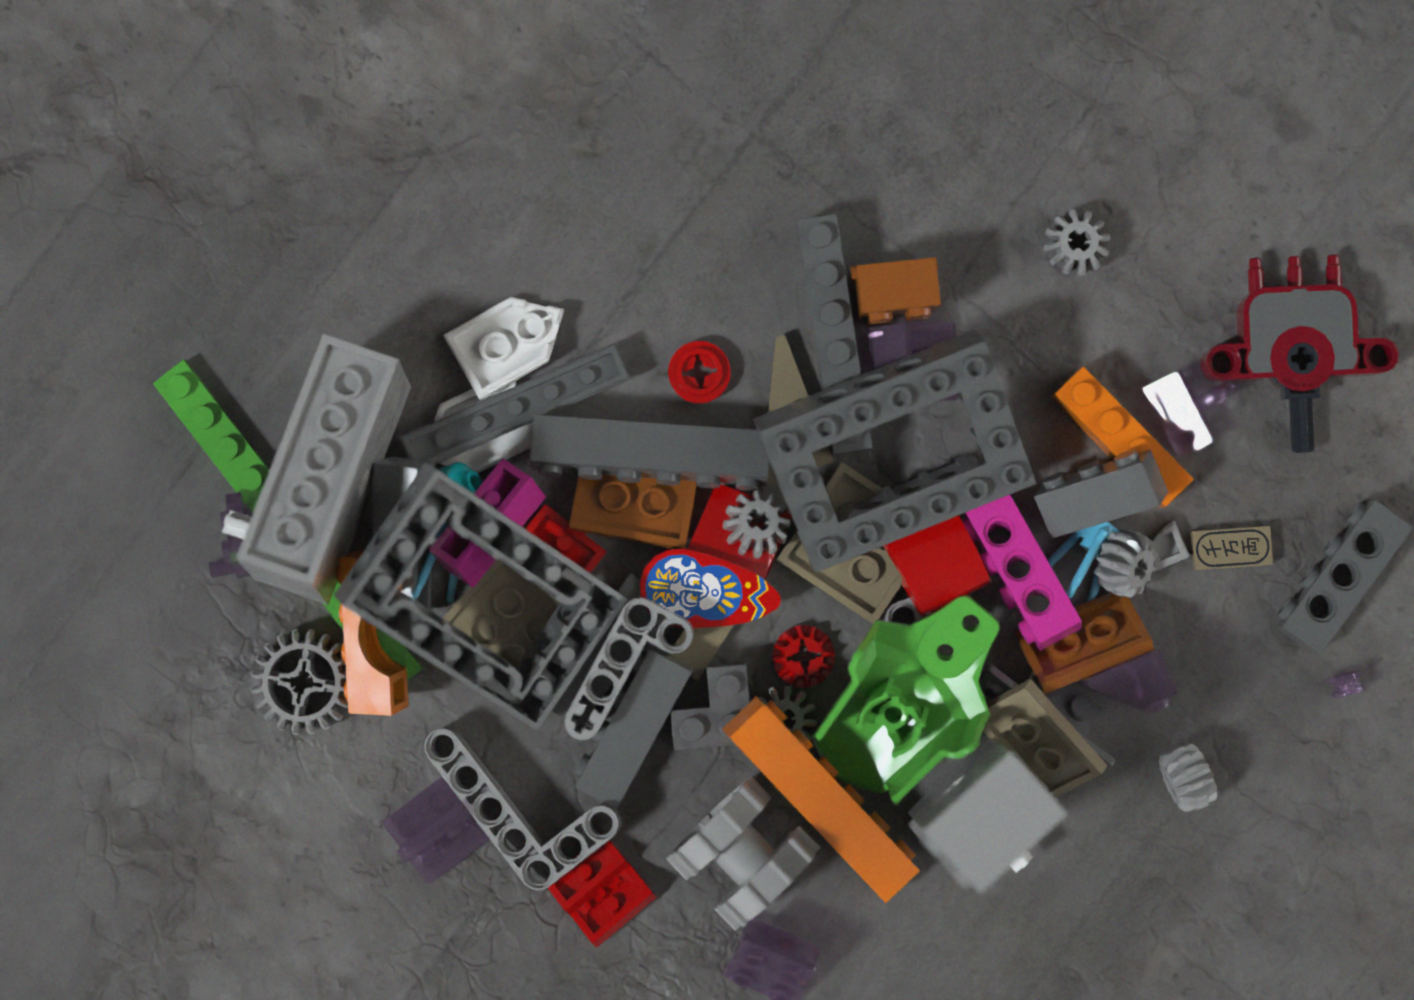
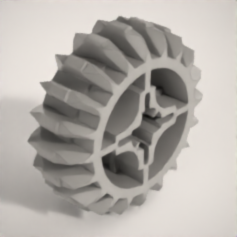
[250,629,348,735]

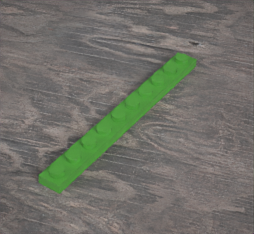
[152,360,424,681]

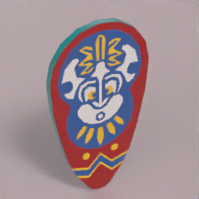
[640,549,781,628]

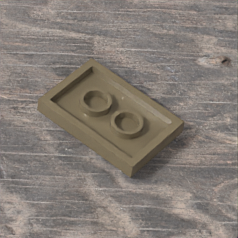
[983,679,1107,798]

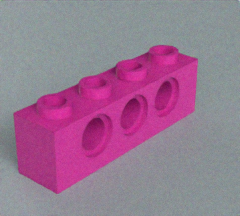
[962,495,1082,651]

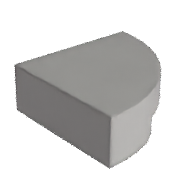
[1152,521,1190,572]

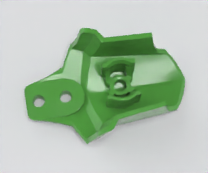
[812,595,999,803]

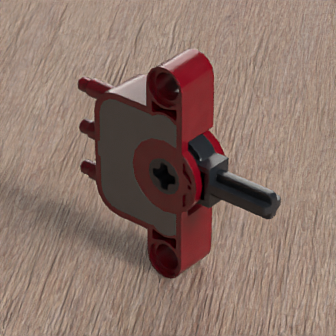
[1200,254,1399,453]

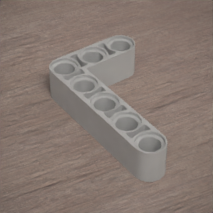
[424,728,622,890]

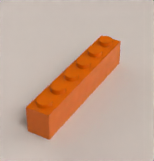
[722,697,920,903]

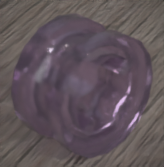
[1327,670,1367,699]

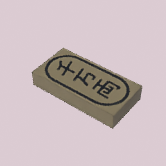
[1190,526,1273,570]

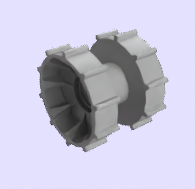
[666,776,821,930]

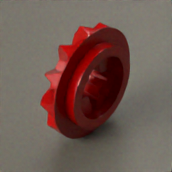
[668,341,731,404]
[772,625,835,688]

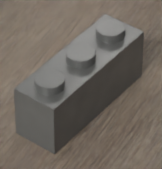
[1034,449,1168,539]

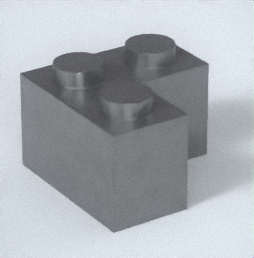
[671,663,750,751]

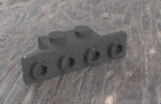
[979,665,1115,779]

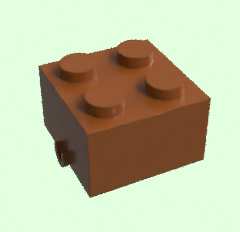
[850,257,941,325]

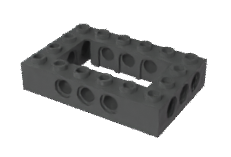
[753,329,1036,573]
[334,462,628,731]

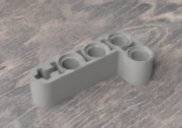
[565,597,694,740]

